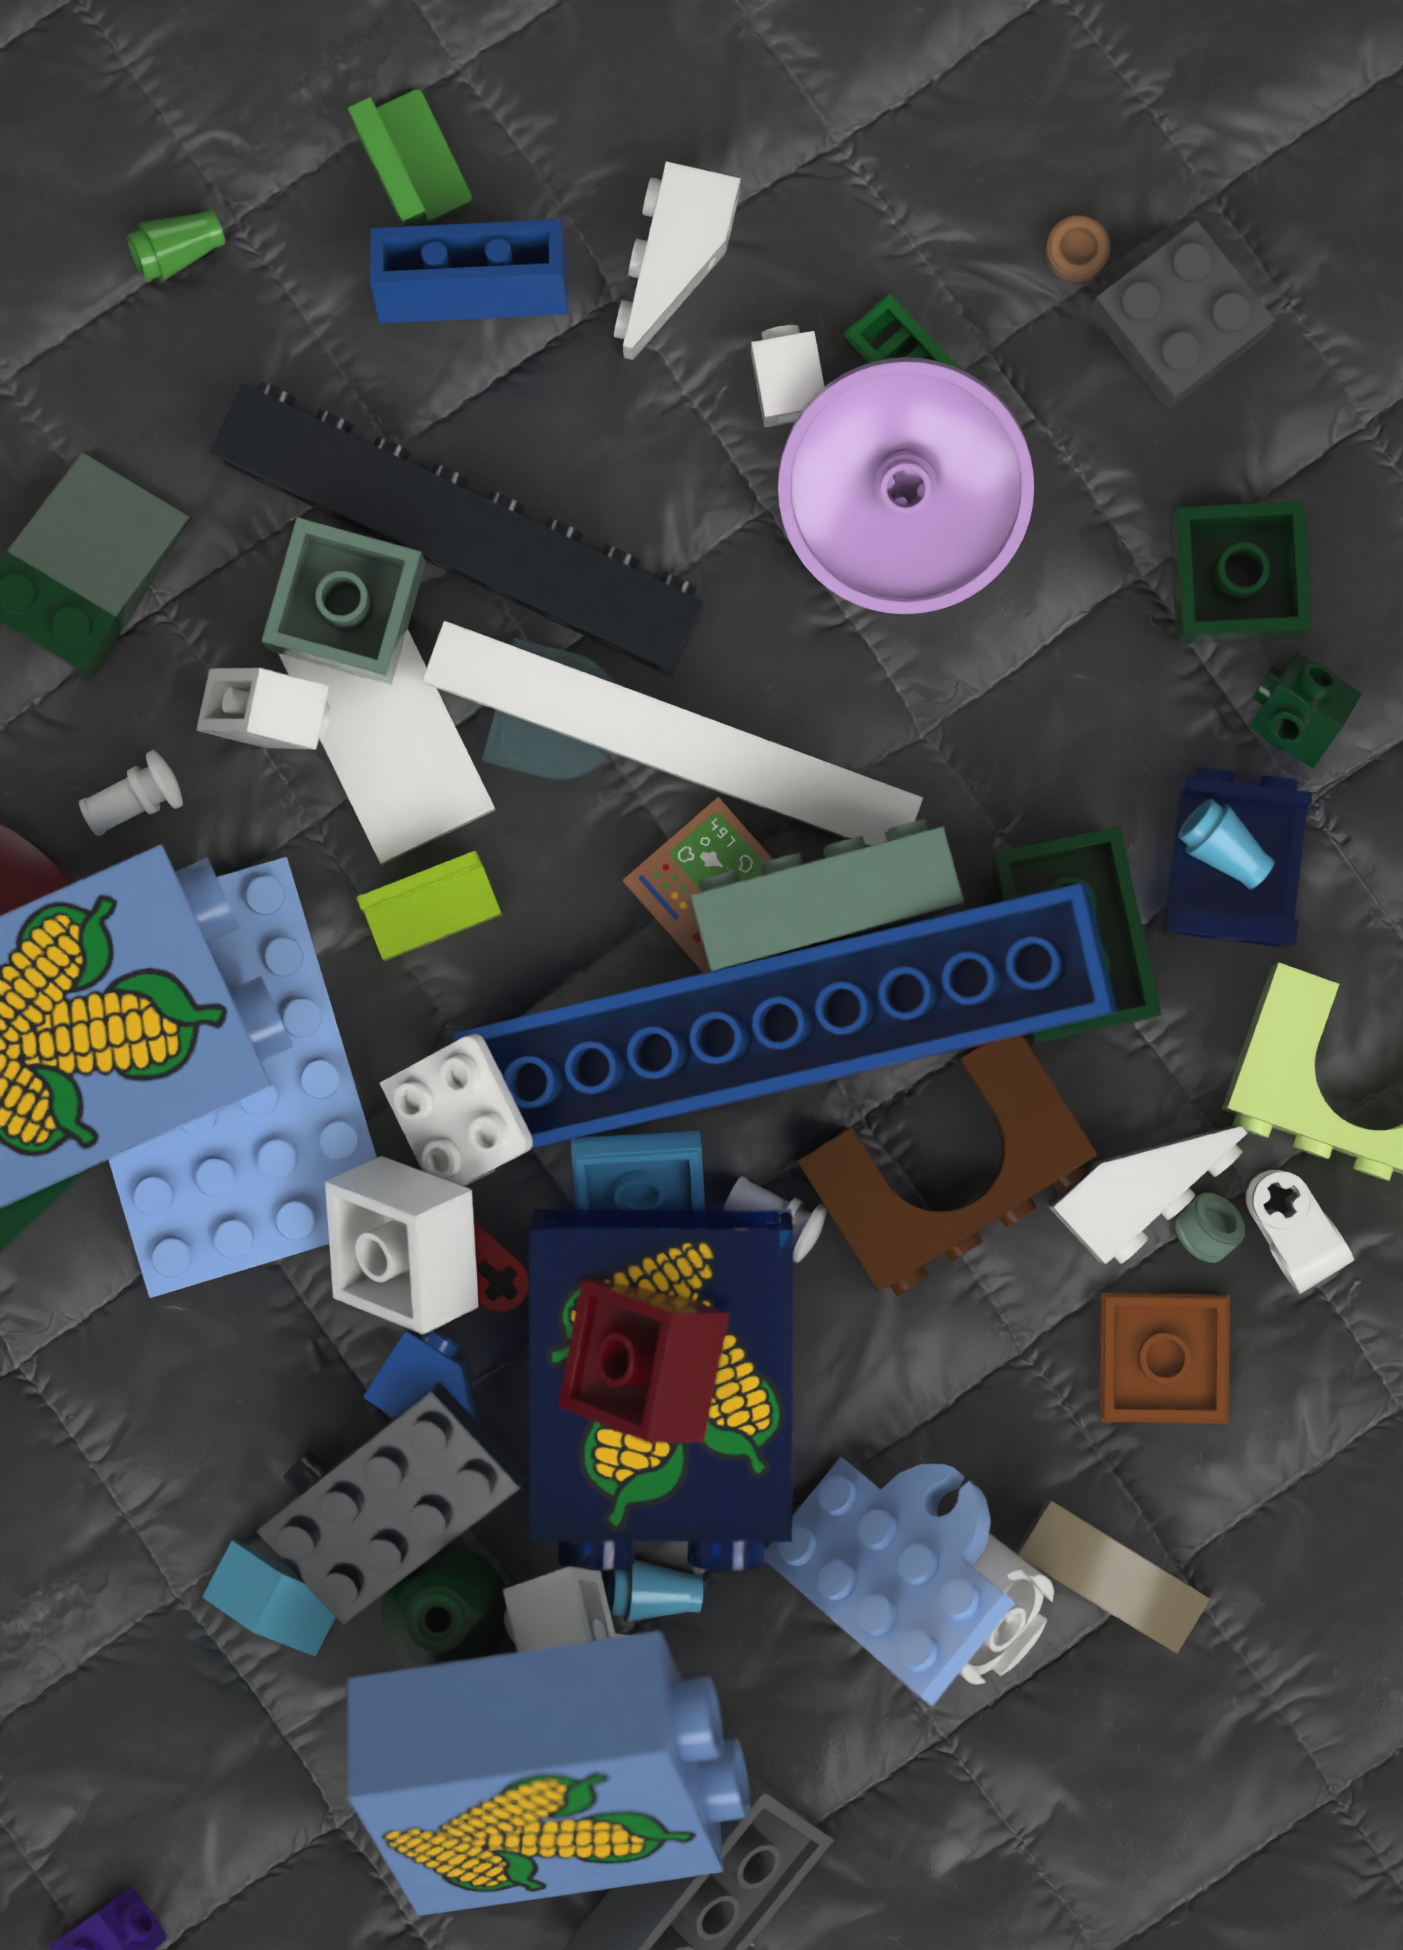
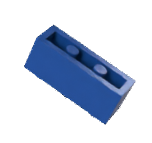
[370,219,569,324]

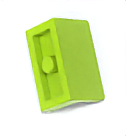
[356,851,502,961]

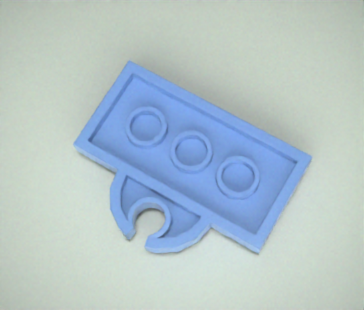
[760,1457,1015,1706]

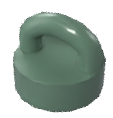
[1175,1192,1245,1263]

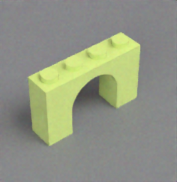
[1221,962,1403,1181]

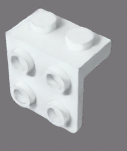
[380,1034,533,1187]

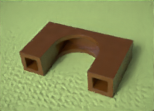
[796,1036,1098,1296]

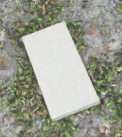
[278,628,496,865]

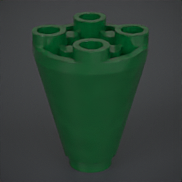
[381,1545,507,1668]

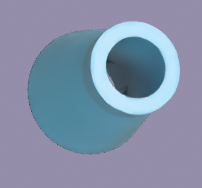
[1178,798,1275,889]
[607,1558,703,1622]

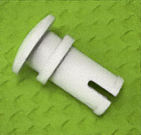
[79,750,183,836]
[723,1176,827,1263]

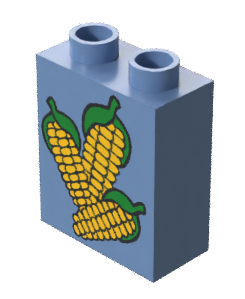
[0,844,293,1209]
[348,1631,750,1916]

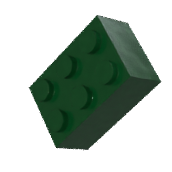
[990,826,1162,1045]

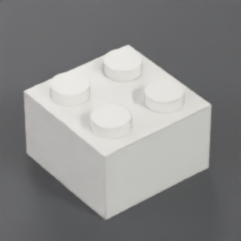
[325,1156,479,1334]

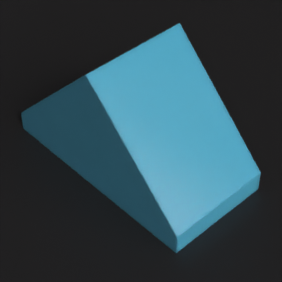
[202,1539,336,1657]

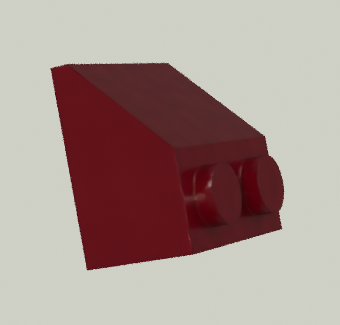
[558,1279,729,1443]

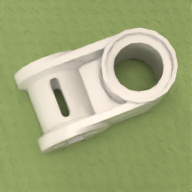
[1245,1169,1354,1295]

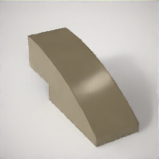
[1015,1498,1210,1653]

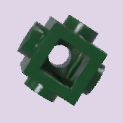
[1249,652,1362,768]

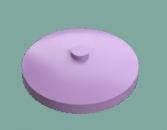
[778,357,1034,614]

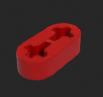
[473,1219,531,1312]

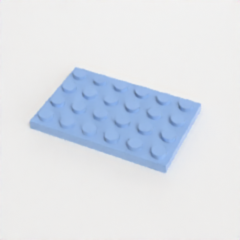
[109,857,377,1298]

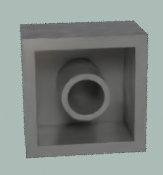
[1090,220,1276,411]

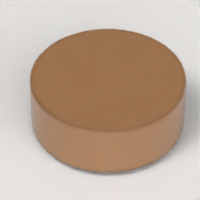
[1046,216,1110,283]

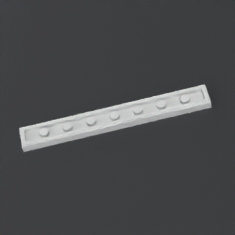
[422,621,923,847]

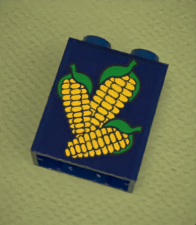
[529,1209,793,1571]

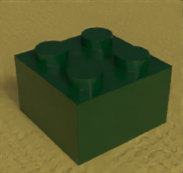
[1169,501,1312,645]

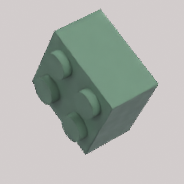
[262,517,426,685]

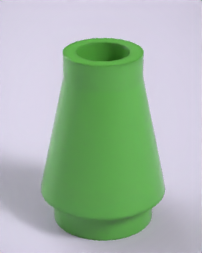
[126,209,226,282]

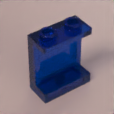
[1162,768,1313,949]

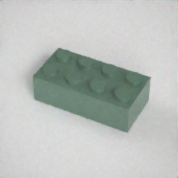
[690,819,964,972]

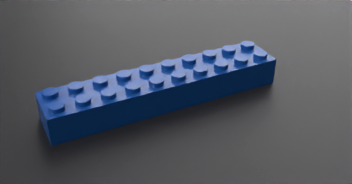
[452,883,1118,1151]

